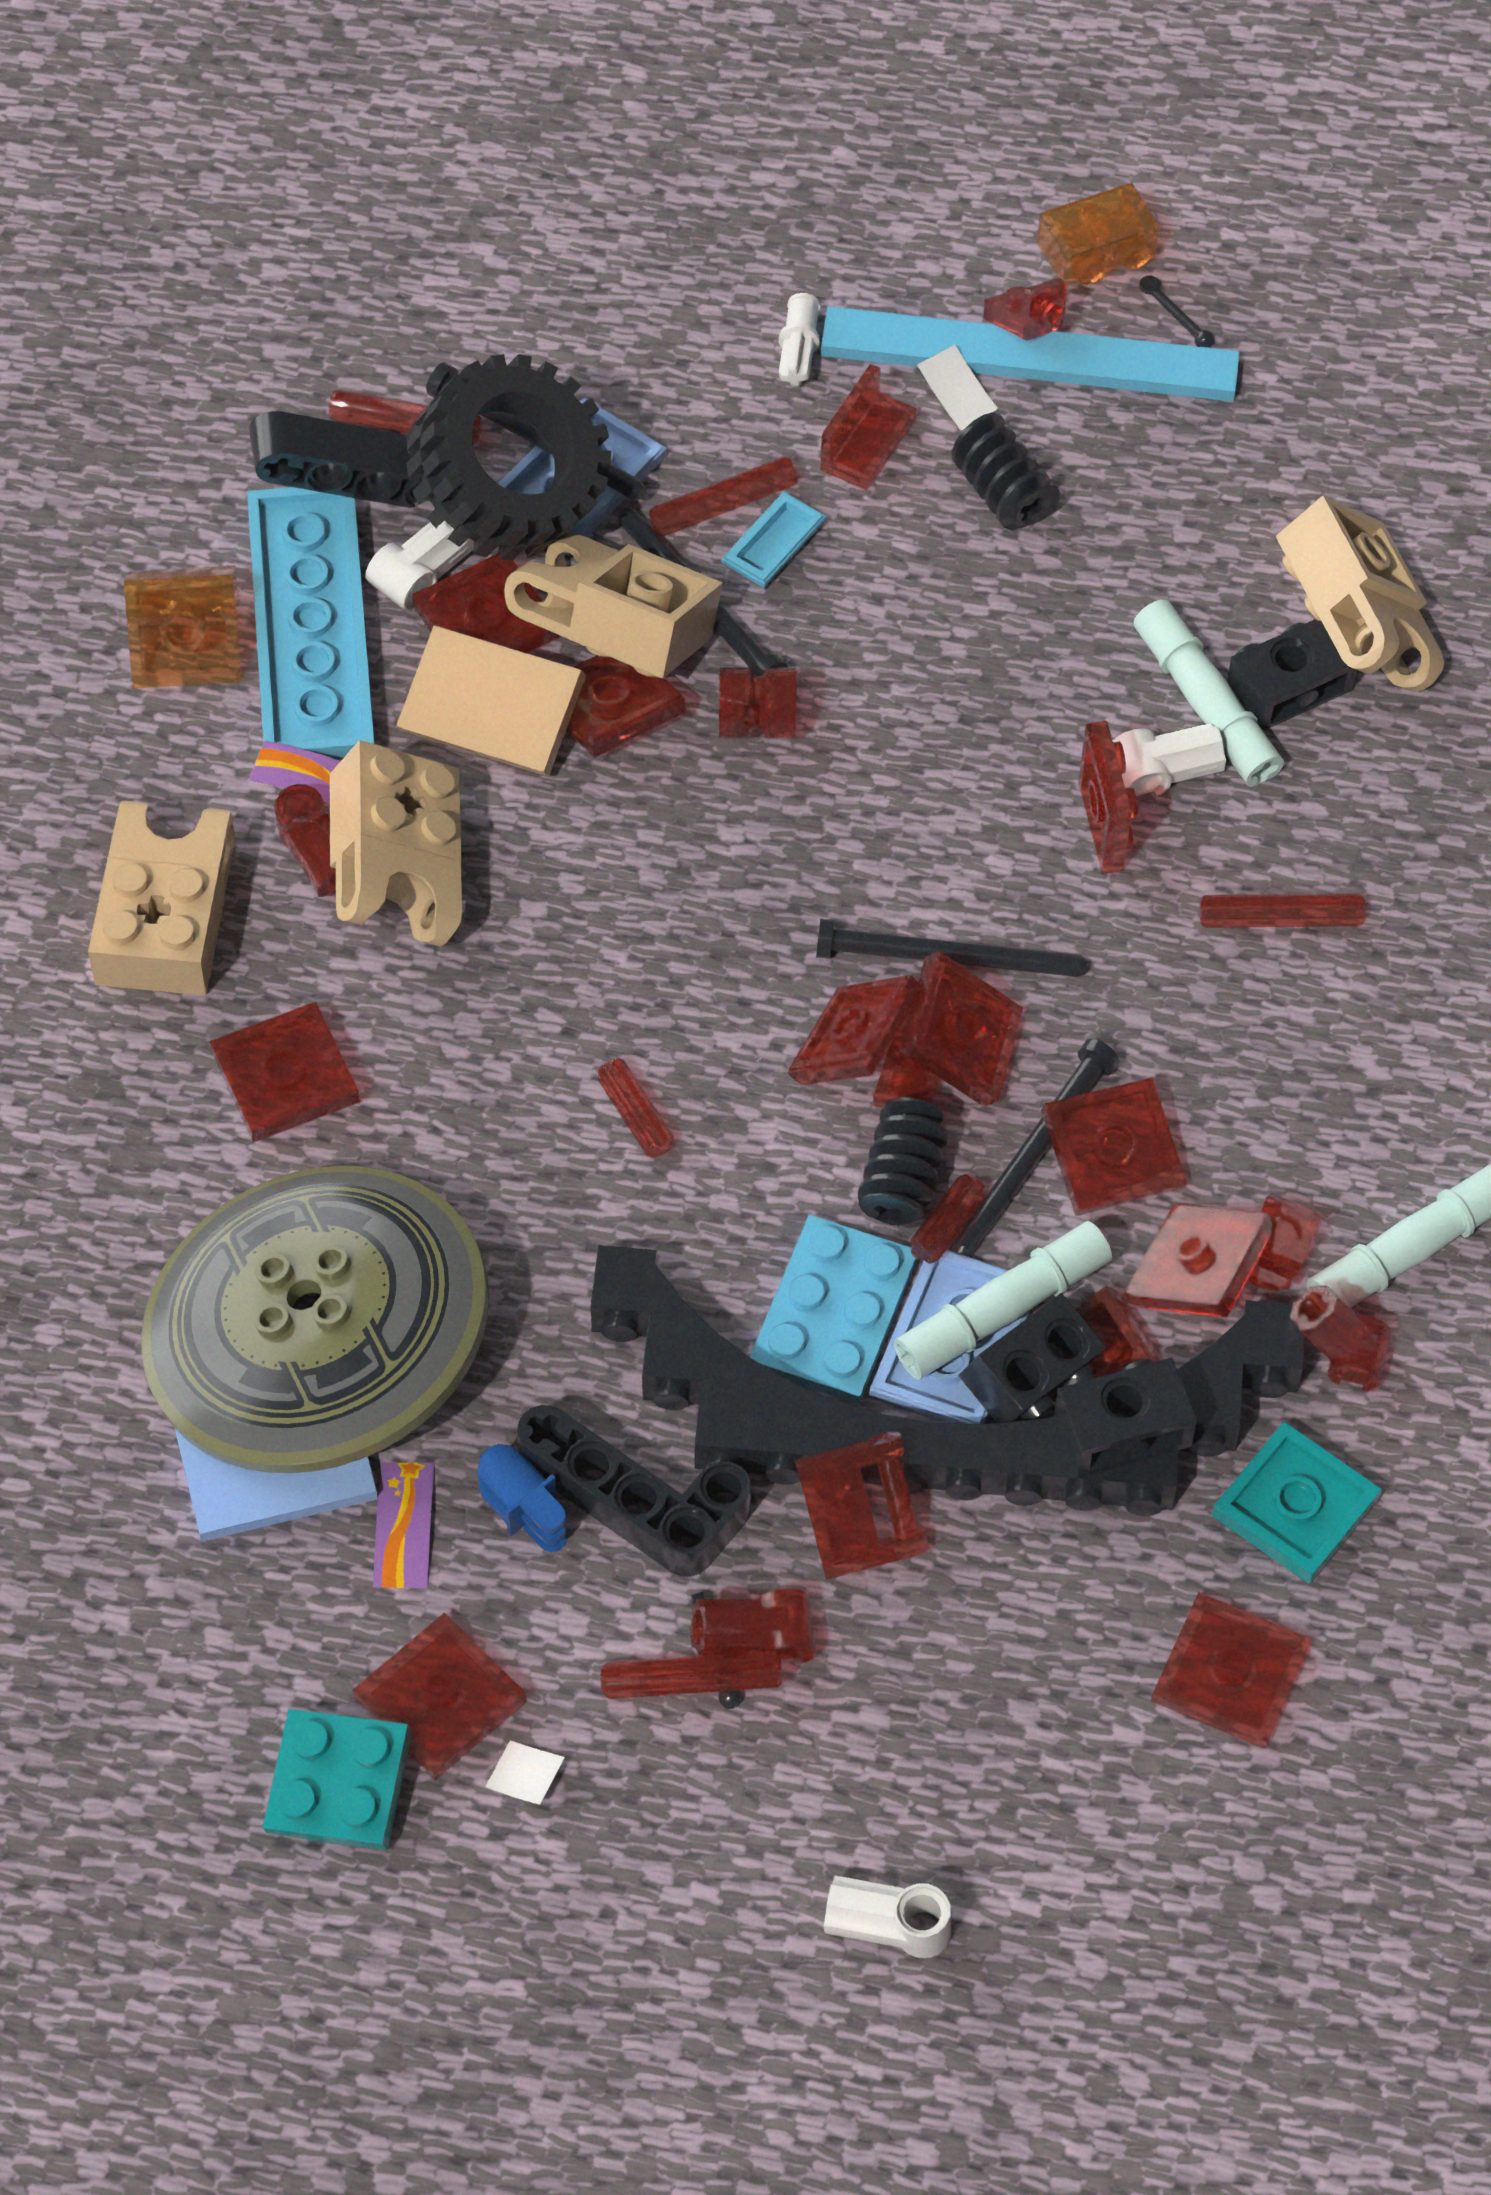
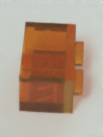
[1037,182,1159,287]

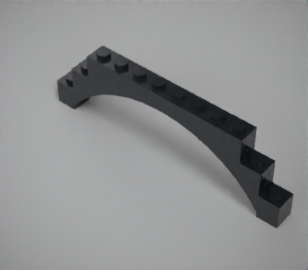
[590,1245,1305,1516]

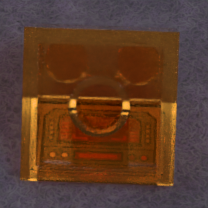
[124,565,241,688]

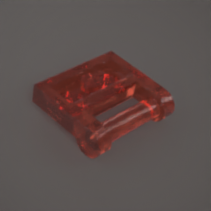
[795,1432,929,1580]

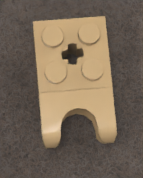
[1276,496,1444,692]
[504,533,723,679]
[330,740,462,947]
[88,801,235,995]

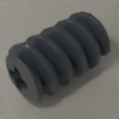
[952,412,1060,531]
[858,1097,948,1228]

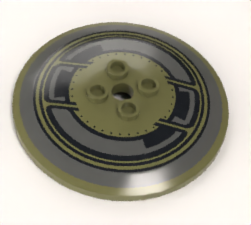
[141,1166,489,1473]

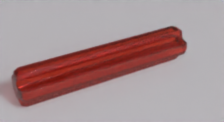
[328,389,482,445]
[649,456,797,537]
[1199,893,1366,928]
[600,1651,783,1699]

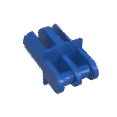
[477,1444,567,1552]

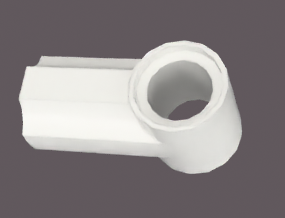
[366,521,474,612]
[1108,723,1226,801]
[824,1876,951,1958]

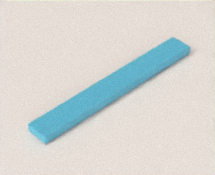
[821,306,1239,401]

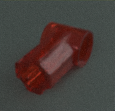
[274,784,336,897]
[1290,1285,1391,1392]
[690,1589,817,1667]

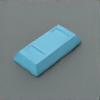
[721,491,827,588]

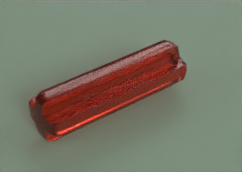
[598,1058,674,1158]
[911,1174,985,1264]

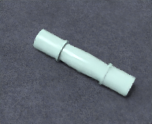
[1133,599,1284,787]
[1306,1164,1491,1319]
[894,1221,1112,1380]

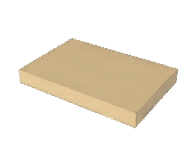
[396,626,586,777]

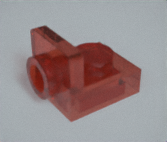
[983,278,1068,341]
[1235,1193,1325,1291]

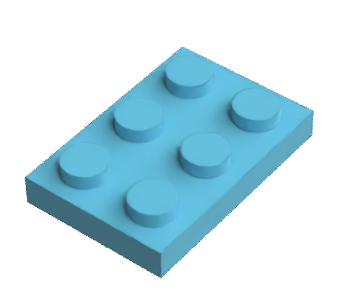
[750,1215,919,1405]

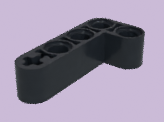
[249,411,430,508]
[517,1405,751,1577]

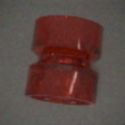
[719,667,796,739]

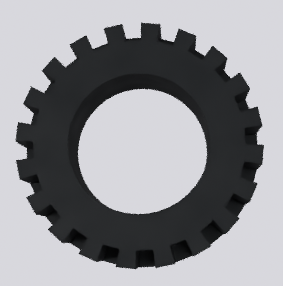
[407,354,611,560]

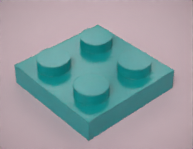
[1211,1422,1382,1585]
[262,1709,413,1851]

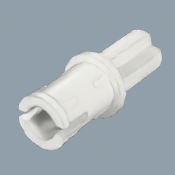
[779,293,821,387]

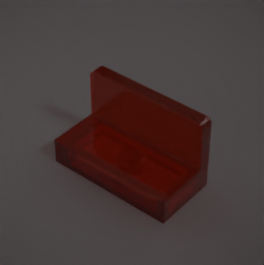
[820,364,916,491]

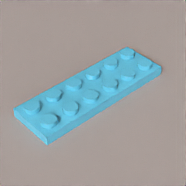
[247,487,374,759]

